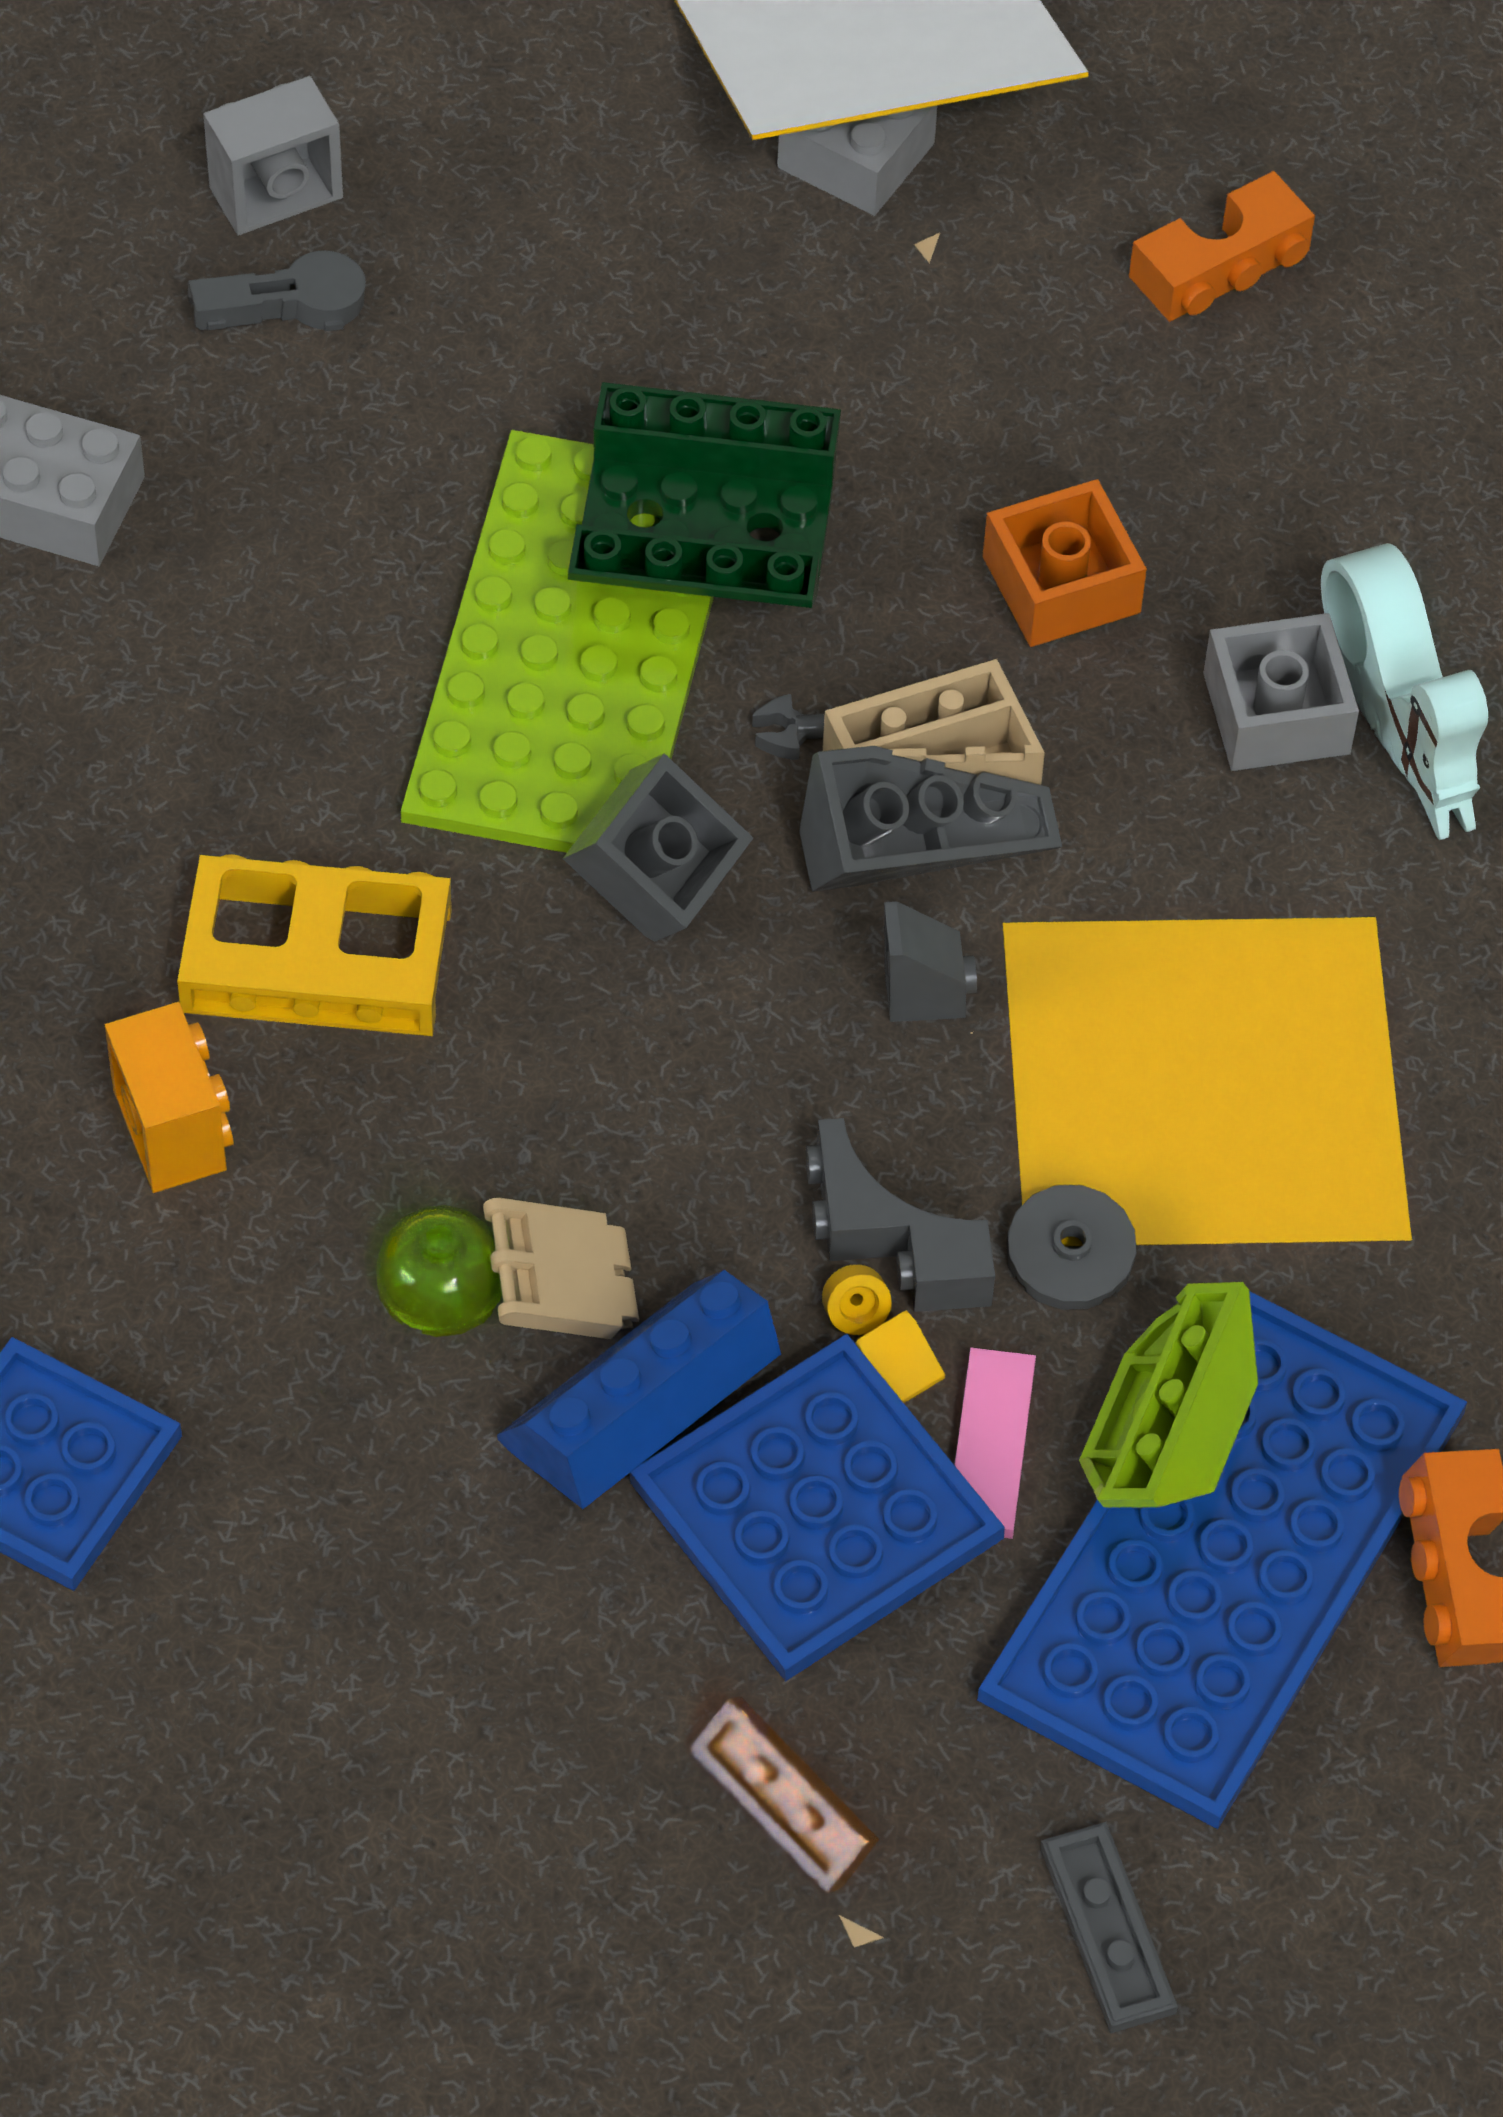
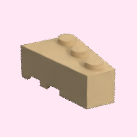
[823,659,1045,785]

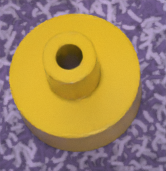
[822,1264,892,1335]

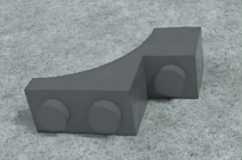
[805,1118,995,1312]

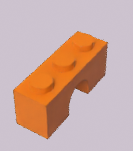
[1129,171,1315,322]
[1399,1449,1503,1667]

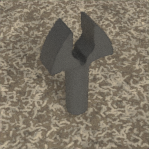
[752,694,825,760]

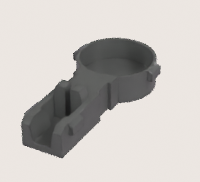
[188,250,366,331]

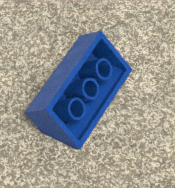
[497,1270,781,1509]

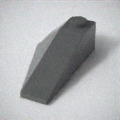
[799,746,1062,892]

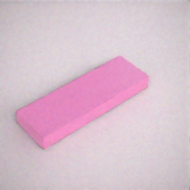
[955,1348,1036,1539]

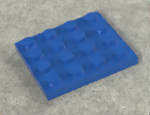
[630,1334,1005,1682]

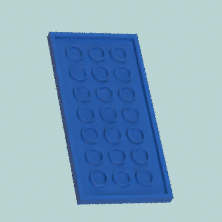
[977,1291,1467,1829]

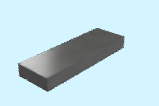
[1040,1822,1178,2034]

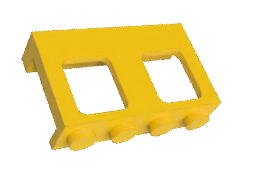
[177,854,452,1036]

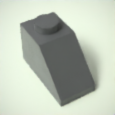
[884,901,977,1022]

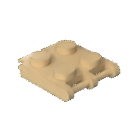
[483,1198,639,1339]

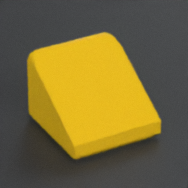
[855,1310,945,1403]

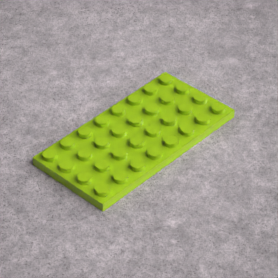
[401,430,714,853]

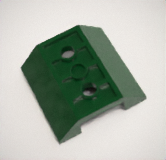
[568,382,841,608]

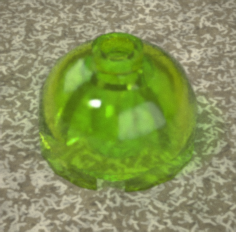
[376,1205,502,1337]

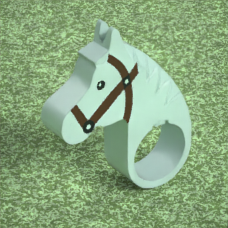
[1321,543,1488,840]

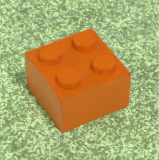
[983,479,1147,647]

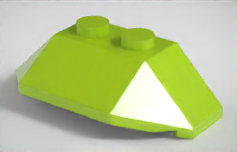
[1079,1282,1258,1507]

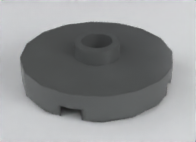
[1006,1185,1137,1310]

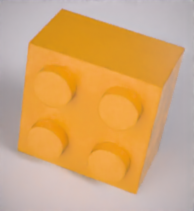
[105,1002,234,1193]

